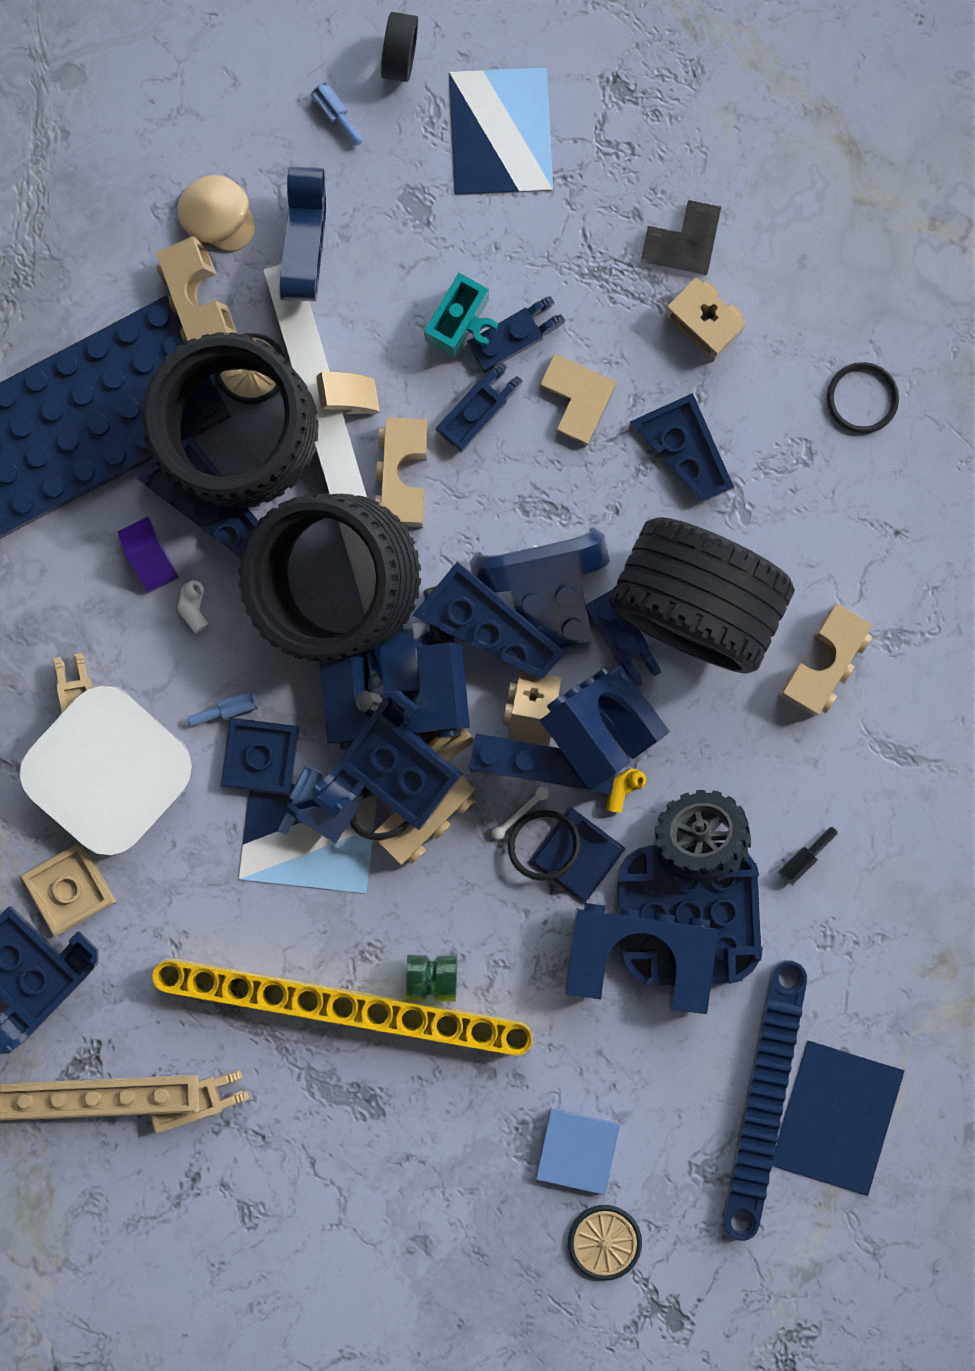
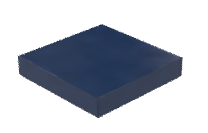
[220,717,300,796]

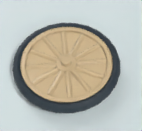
[216,333,286,404]
[568,1205,642,1281]

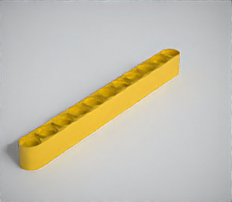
[152,959,533,1055]

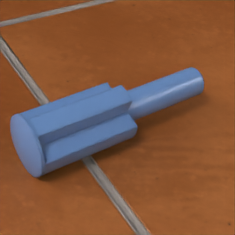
[311,82,363,145]
[188,690,259,726]
[278,766,323,835]

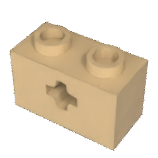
[665,277,746,361]
[503,669,562,746]

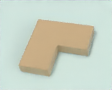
[540,354,617,446]

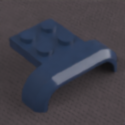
[469,527,610,648]
[312,690,463,831]
[0,906,99,1054]

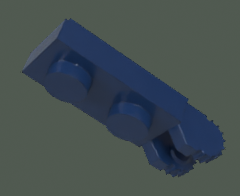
[467,296,565,373]
[435,362,523,453]
[586,589,662,687]

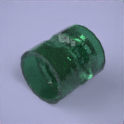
[406,955,457,1002]

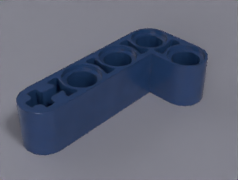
[280,167,326,302]

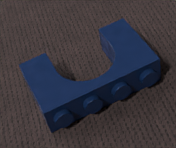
[320,642,470,750]
[540,665,670,791]
[469,733,615,796]
[564,903,718,1014]

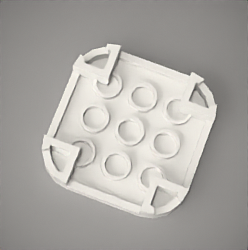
[20,685,193,855]

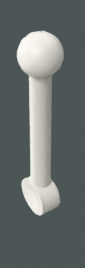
[491,787,549,840]

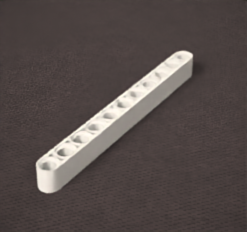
[264,264,376,613]

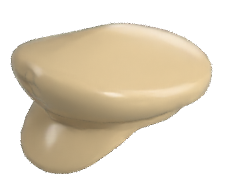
[177,175,255,251]

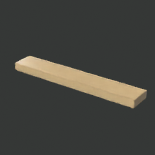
[0,1075,200,1120]

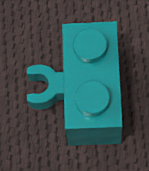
[424,272,498,358]

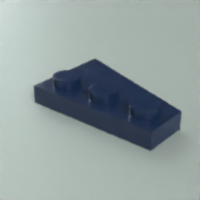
[630,393,735,503]

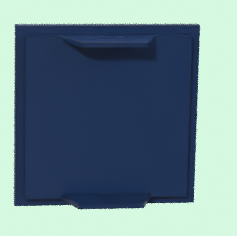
[529,807,626,903]

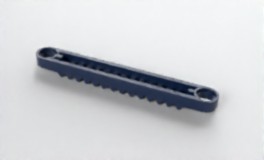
[723,960,807,1241]

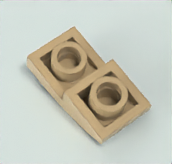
[316,372,380,414]

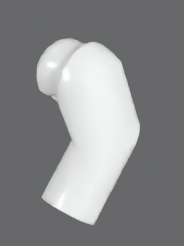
[177,580,209,634]

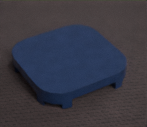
[617,842,763,987]

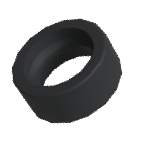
[381,12,418,82]

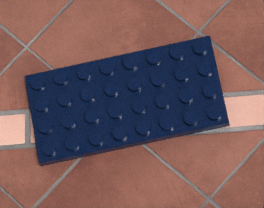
[0,295,232,539]

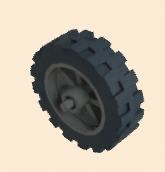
[655,790,751,884]

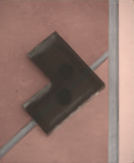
[640,200,721,275]

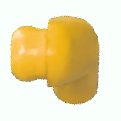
[605,768,647,813]

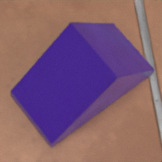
[117,516,179,593]

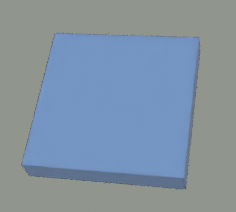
[536,1108,620,1195]

